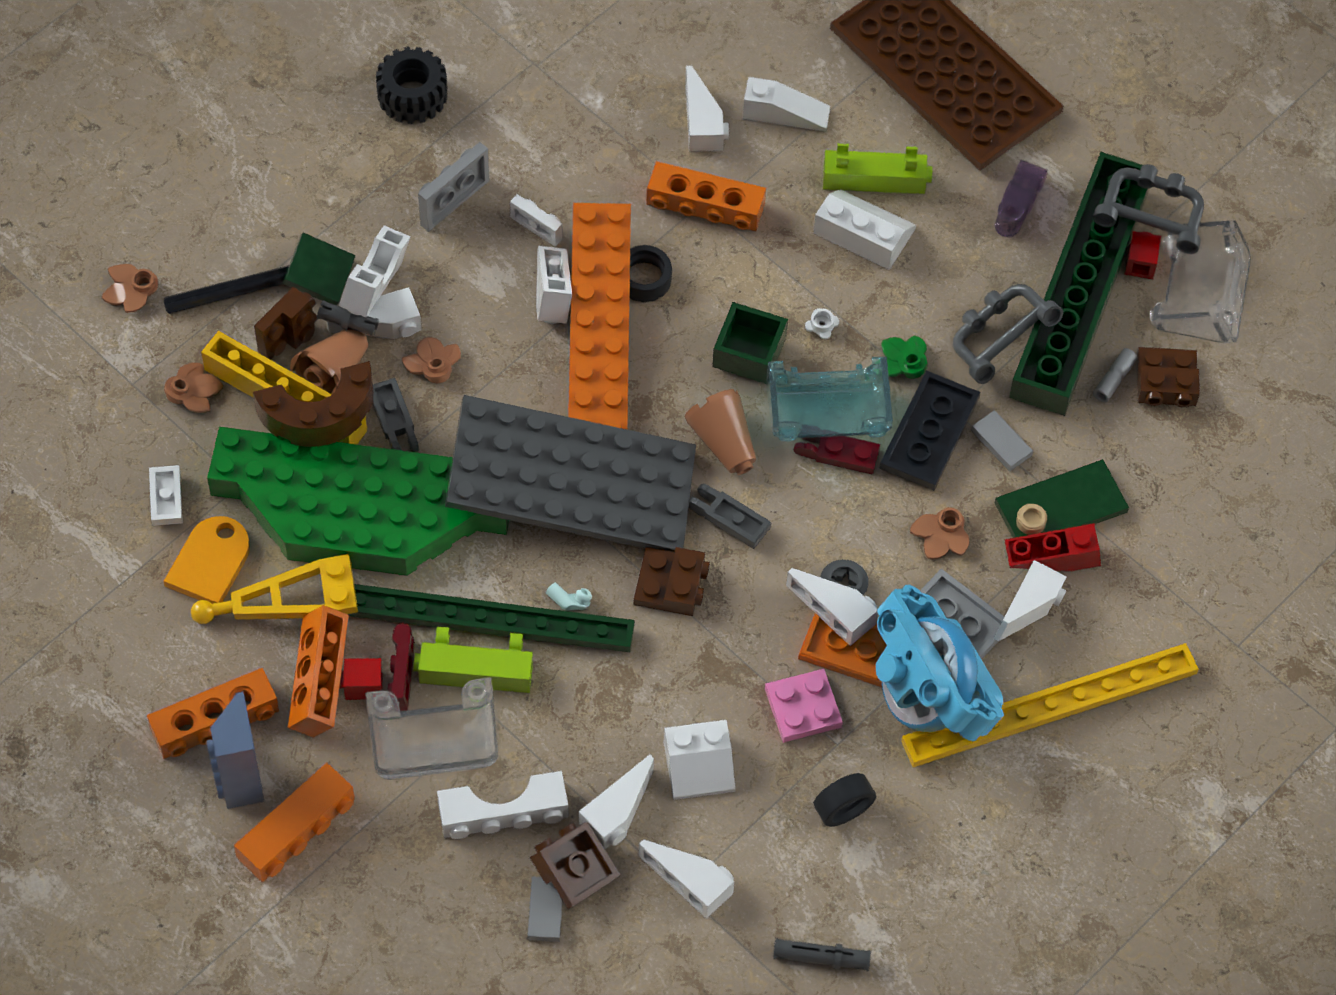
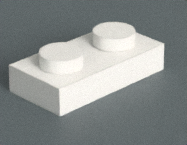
[510,194,563,247]
[149,465,183,526]

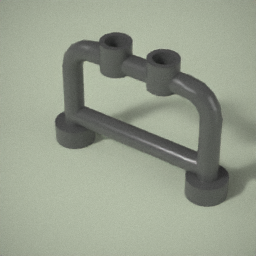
[1093,164,1204,254]
[953,284,1063,384]

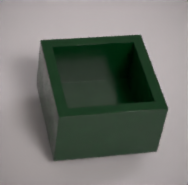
[712,302,788,384]

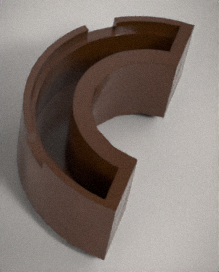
[253,361,374,447]

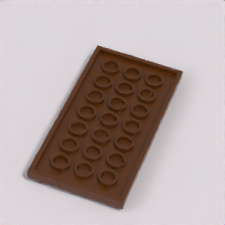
[830,0,1064,171]

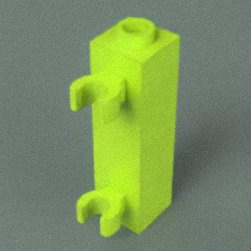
[823,143,933,194]
[413,627,533,693]

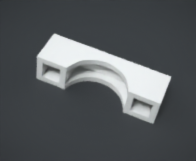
[339,226,410,317]
[437,771,568,839]

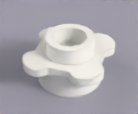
[805,309,839,339]

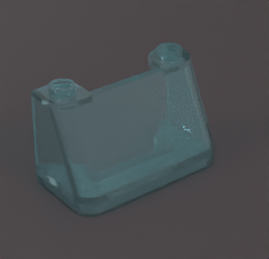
[766,357,893,442]

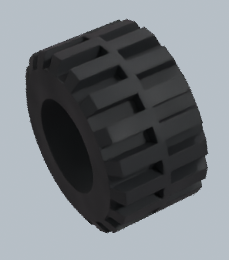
[376,47,448,124]

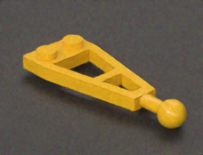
[190,554,358,624]

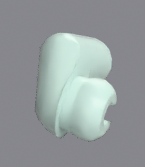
[546,583,592,611]

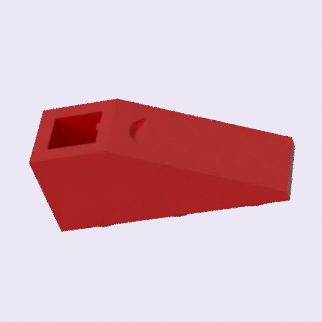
[1004,523,1101,571]

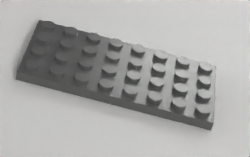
[445,395,696,552]

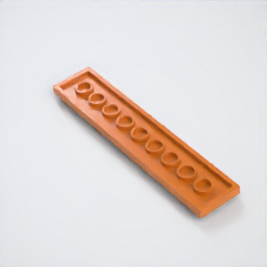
[568,203,631,430]

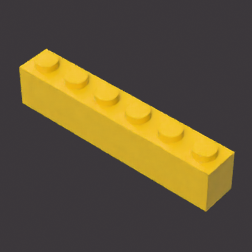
[201,331,367,445]

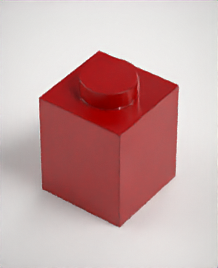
[1125,231,1162,280]
[339,658,383,700]

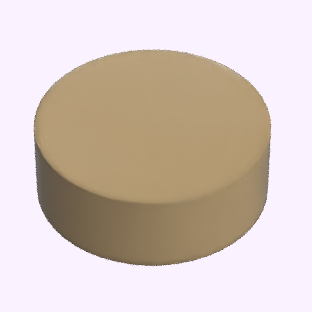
[1016,504,1047,535]

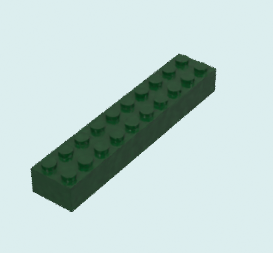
[1009,152,1150,416]

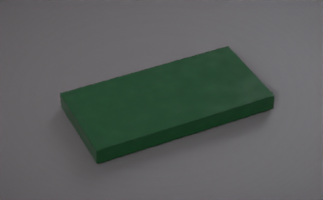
[994,459,1129,538]

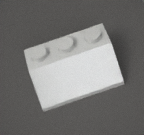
[813,189,916,270]

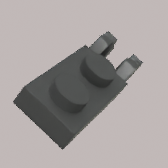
[372,378,420,452]
[688,483,771,549]

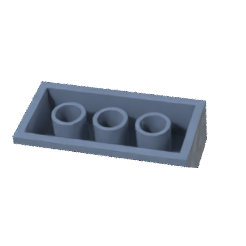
[206,692,265,809]

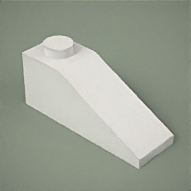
[685,66,729,152]
[743,77,830,132]
[536,246,572,324]
[326,287,421,339]
[993,560,1066,641]
[786,568,878,646]
[579,755,654,849]
[639,840,734,919]

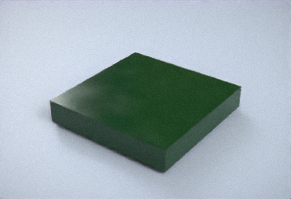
[282,232,356,305]

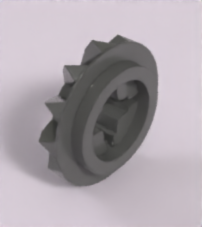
[820,560,868,595]

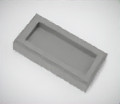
[971,410,1033,471]
[528,876,562,942]

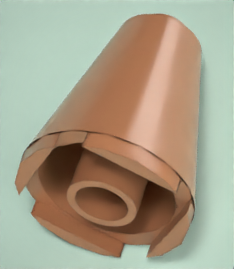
[290,328,368,394]
[684,389,756,475]

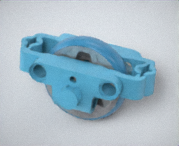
[876,585,1004,741]

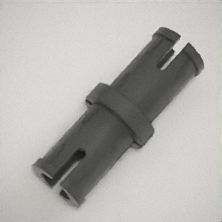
[317,300,379,337]

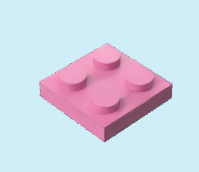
[765,669,843,743]

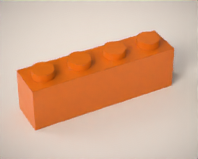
[234,763,355,883]

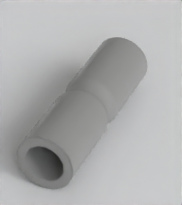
[1093,348,1138,402]

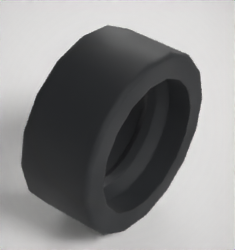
[630,245,672,302]
[813,773,876,827]

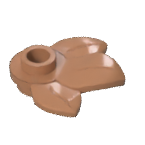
[101,264,159,313]
[402,337,461,384]
[164,363,223,413]
[910,507,969,559]

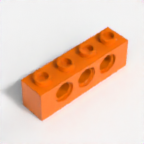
[646,161,766,231]
[288,605,349,738]
[146,667,279,759]

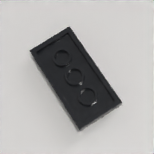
[879,370,981,491]

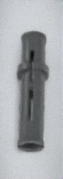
[773,938,871,971]

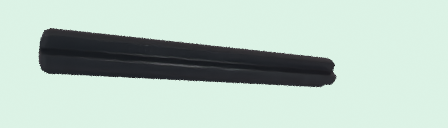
[163,265,289,313]

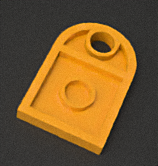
[164,516,250,604]

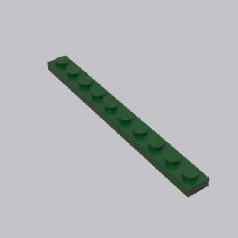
[348,584,635,652]

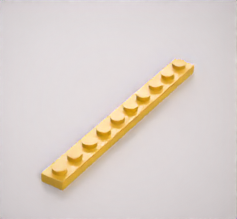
[901,643,1199,768]

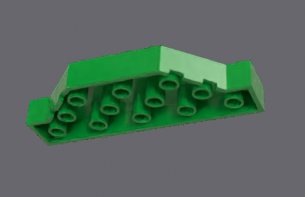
[207,426,509,576]

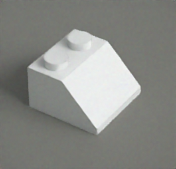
[664,720,735,800]

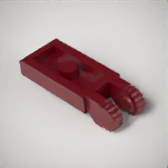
[793,426,881,474]
[387,623,415,713]

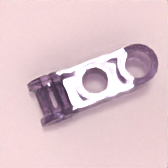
[995,160,1048,237]

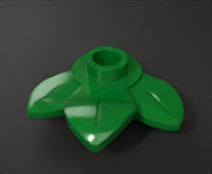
[873,335,928,379]

